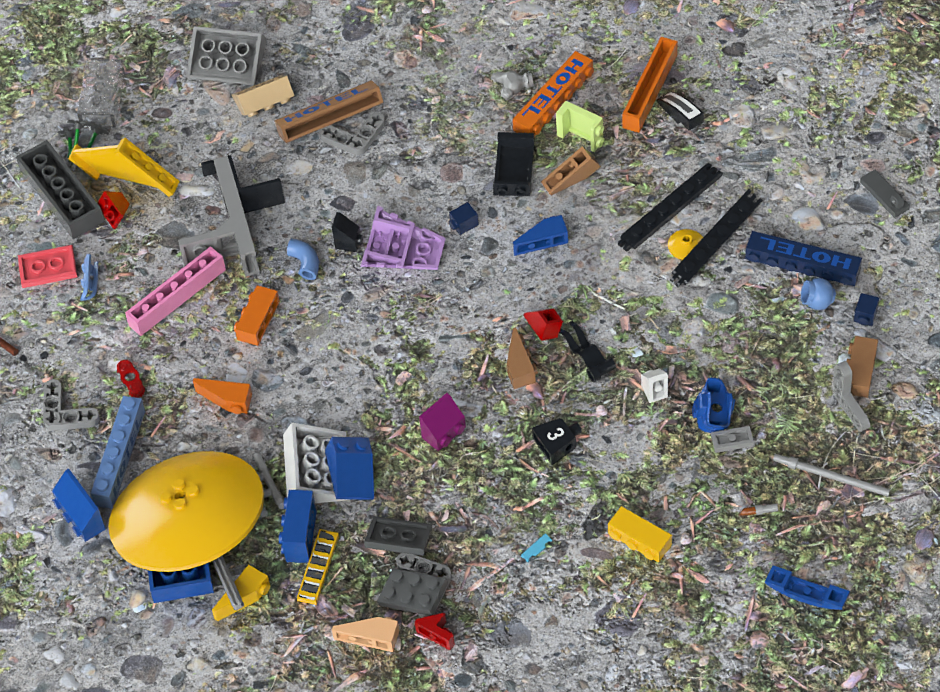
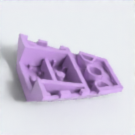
[361,206,446,270]

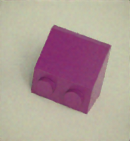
[419,393,466,451]

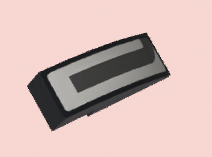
[657,91,704,130]

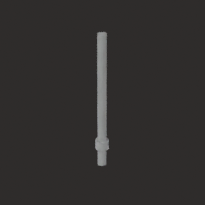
[773,453,891,497]

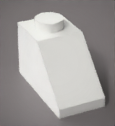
[641,368,668,403]

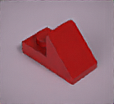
[415,613,455,650]

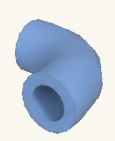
[287,238,320,280]

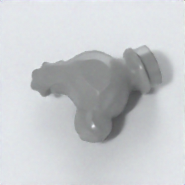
[491,71,534,99]

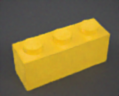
[608,506,672,563]

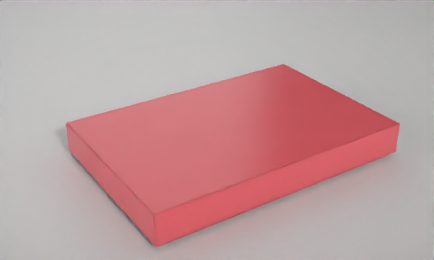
[18,245,78,288]

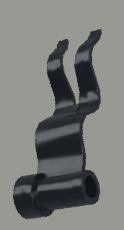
[559,321,616,383]

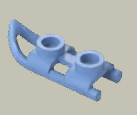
[80,254,99,301]

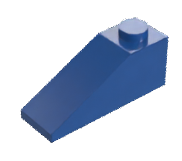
[513,215,568,256]

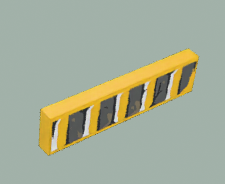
[297,529,339,605]

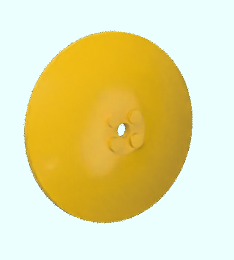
[108,451,264,572]

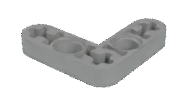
[319,112,385,156]
[832,361,871,432]
[43,379,100,431]
[396,553,452,618]

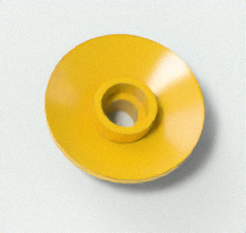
[668,229,703,260]

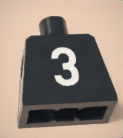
[532,418,582,465]

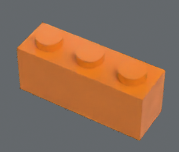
[234,285,280,346]

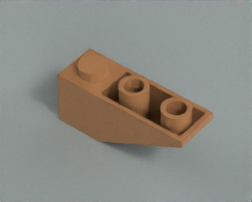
[507,327,538,389]

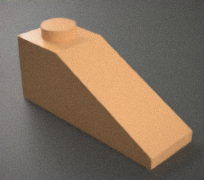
[332,617,400,652]

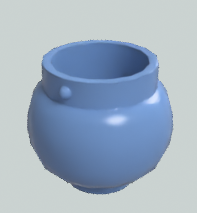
[801,278,836,310]

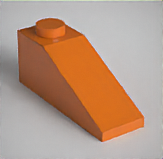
[193,378,252,414]

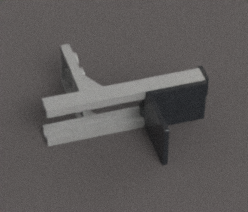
[178,155,285,277]

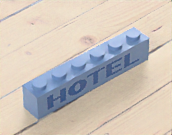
[90,396,145,509]

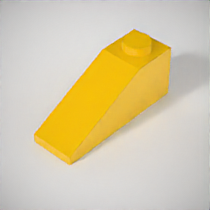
[212,564,270,621]

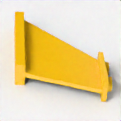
[68,138,180,197]

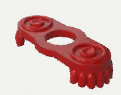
[117,360,145,398]

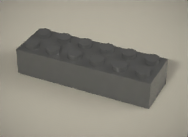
[16,140,105,239]

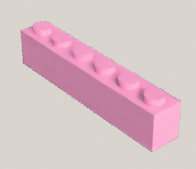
[125,246,226,336]

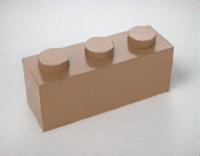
[846,336,878,398]

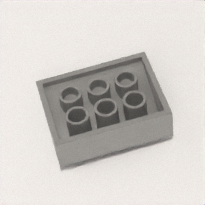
[186,26,266,86]

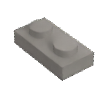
[711,426,754,453]

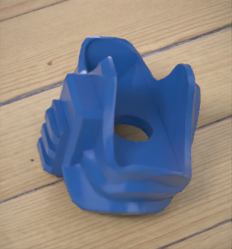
[692,378,735,433]

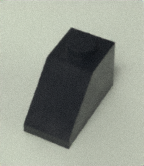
[332,212,363,252]

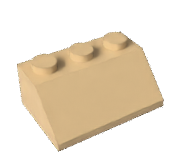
[231,75,295,117]

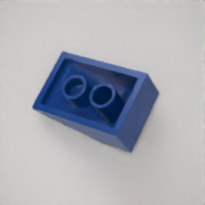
[325,437,374,500]

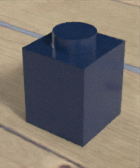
[448,202,479,235]
[854,293,880,326]

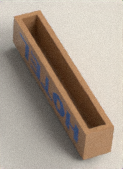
[274,80,384,143]

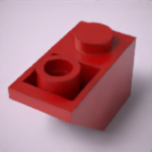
[97,191,130,229]
[523,308,563,341]

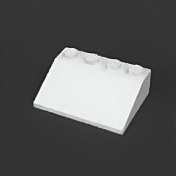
[283,423,349,503]

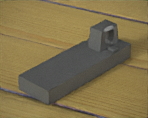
[860,170,910,218]

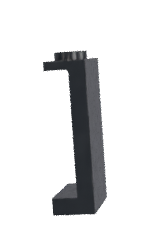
[493,132,535,197]

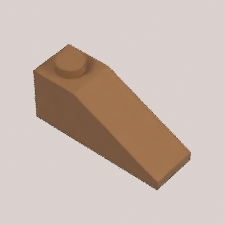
[541,146,601,195]

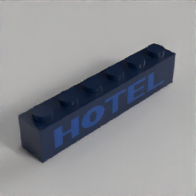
[745,231,862,287]

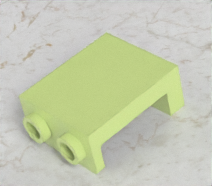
[556,101,605,152]

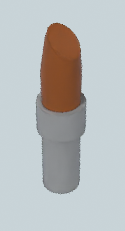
[740,503,778,516]

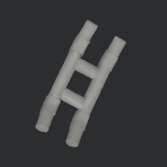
[253,452,284,517]

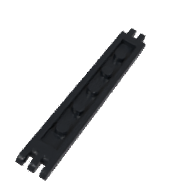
[618,163,723,252]
[670,189,763,288]

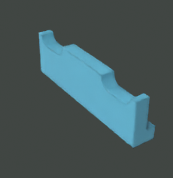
[521,533,552,562]

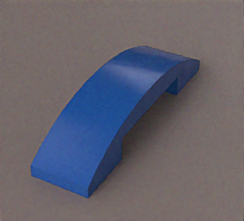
[765,565,850,610]

